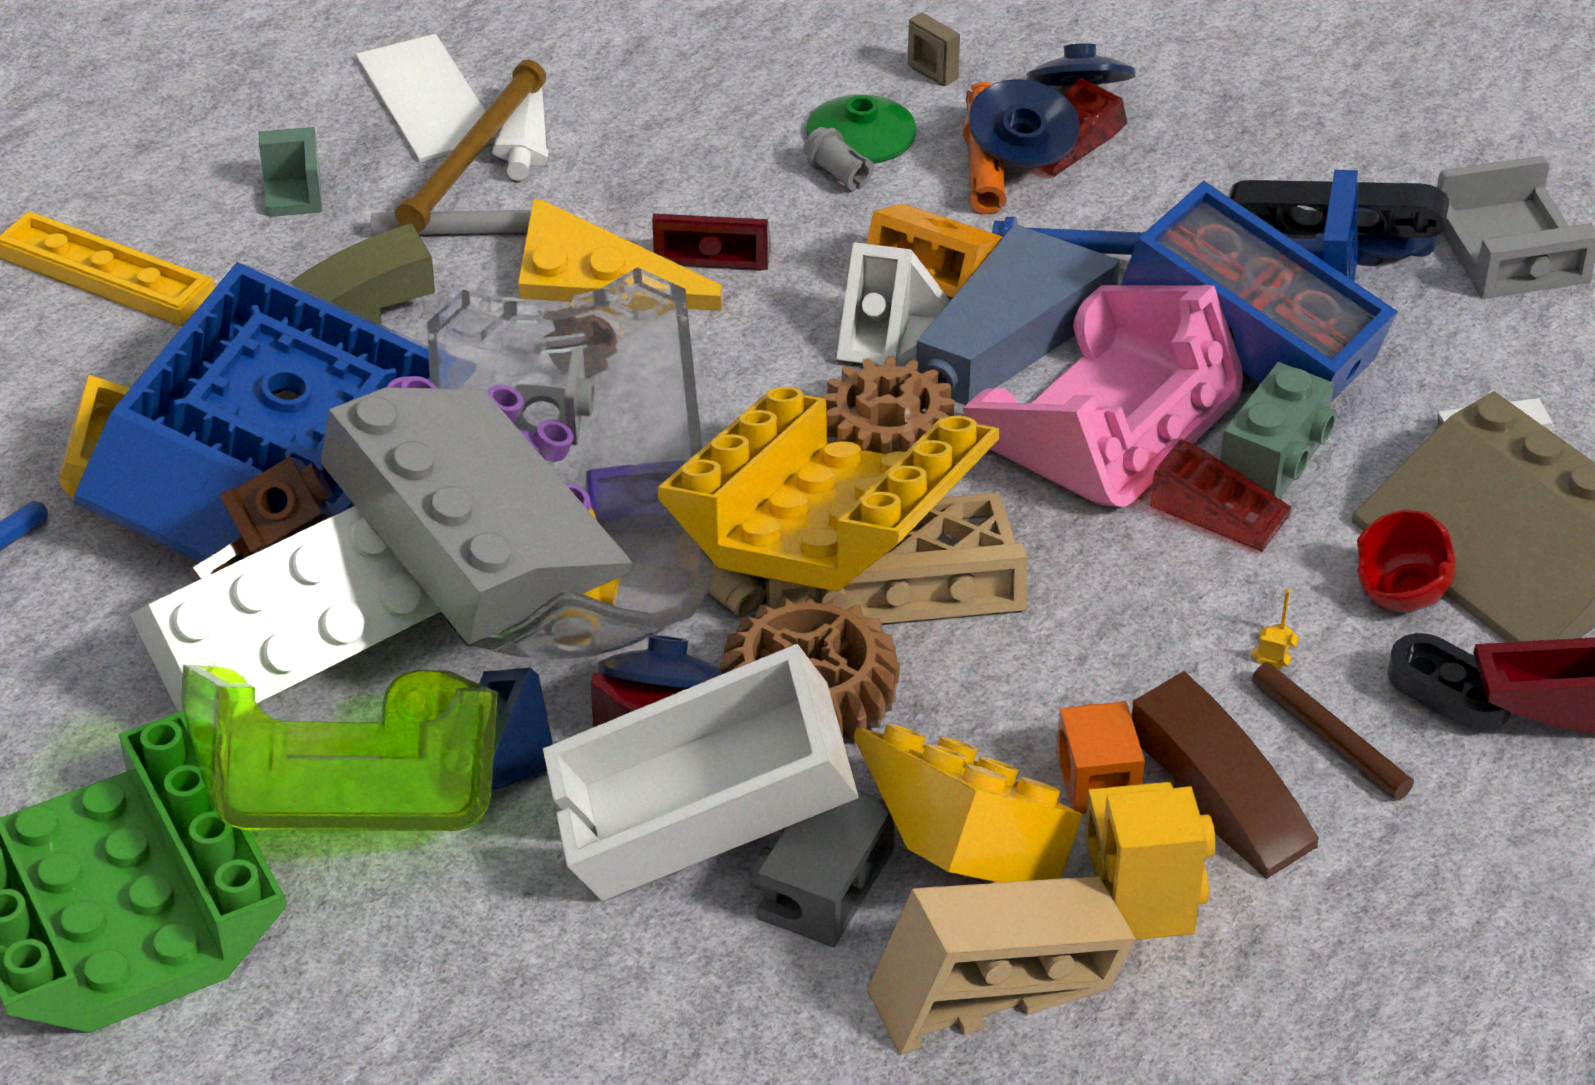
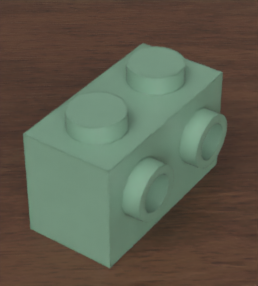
[1217,362,1337,508]

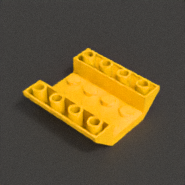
[658,387,999,592]

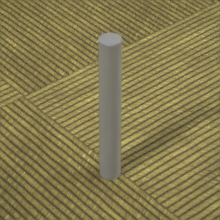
[371,210,531,236]

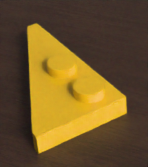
[518,199,722,311]

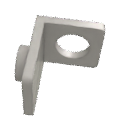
[514,347,595,446]

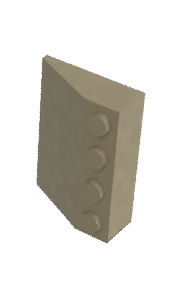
[1352,391,1595,642]

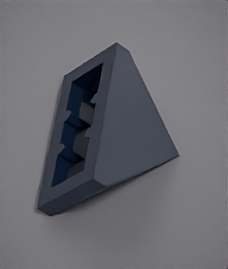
[435,667,553,794]

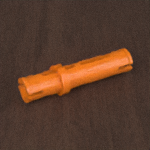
[963,82,1006,214]

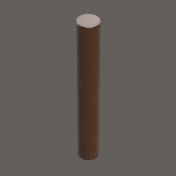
[1252,662,1414,800]

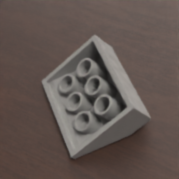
[320,387,634,645]

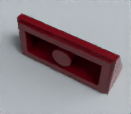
[652,213,771,270]

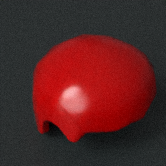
[1357,509,1456,613]

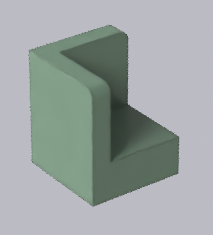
[258,127,322,217]

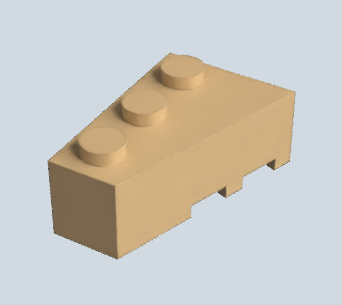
[867,876,1136,1055]

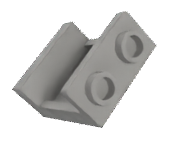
[1437,156,1595,299]

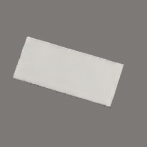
[356,34,499,163]

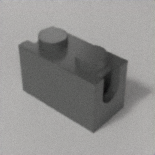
[751,791,894,948]

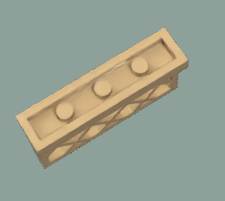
[762,492,1028,624]

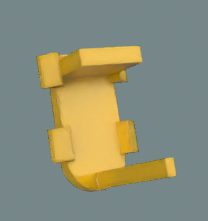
[1250,588,1299,670]

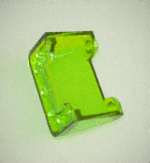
[181,665,498,831]

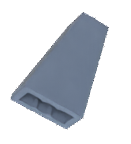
[916,224,1120,405]

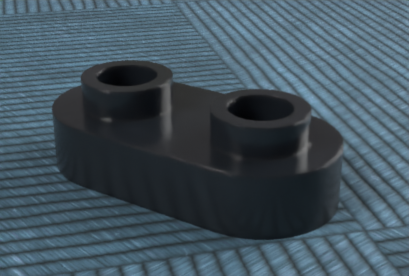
[1388,633,1511,731]

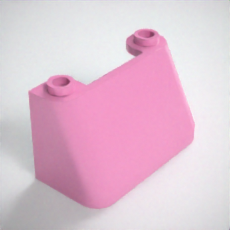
[963,285,1243,507]

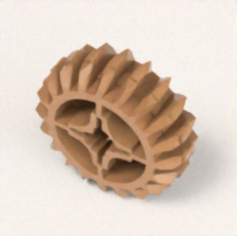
[720,593,900,741]

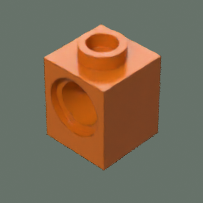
[1056,701,1145,814]

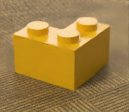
[1084,782,1215,940]

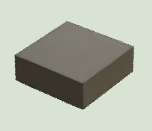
[908,12,960,86]

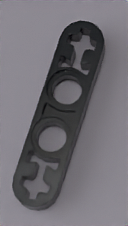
[1228,180,1450,238]

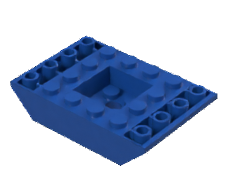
[74,262,473,562]

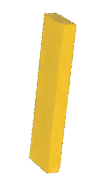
[0,211,215,327]

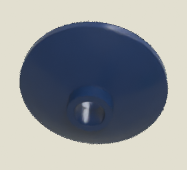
[1026,43,1136,86]
[969,79,1080,167]
[597,635,724,688]

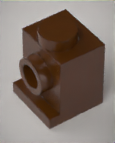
[219,456,334,553]

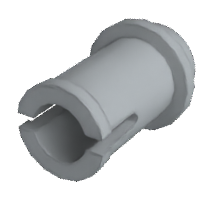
[804,127,874,191]

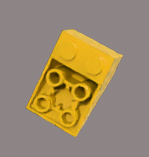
[853,723,1083,883]

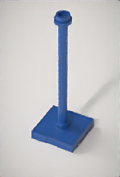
[992,169,1358,282]

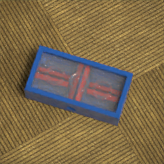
[1121,180,1398,402]

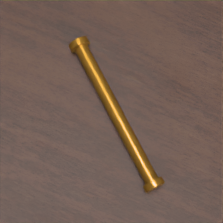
[395,60,546,233]

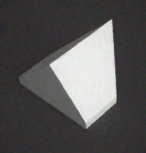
[836,242,951,366]

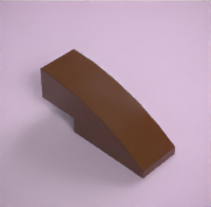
[1132,671,1319,879]

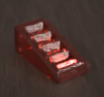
[1036,78,1128,177]
[1150,439,1291,552]

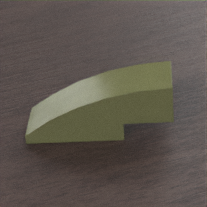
[290,223,435,325]

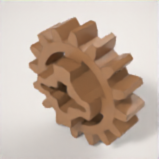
[822,356,955,454]

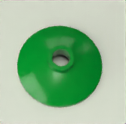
[807,94,916,164]

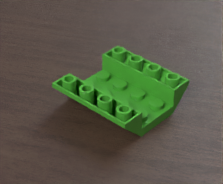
[0,710,287,1033]

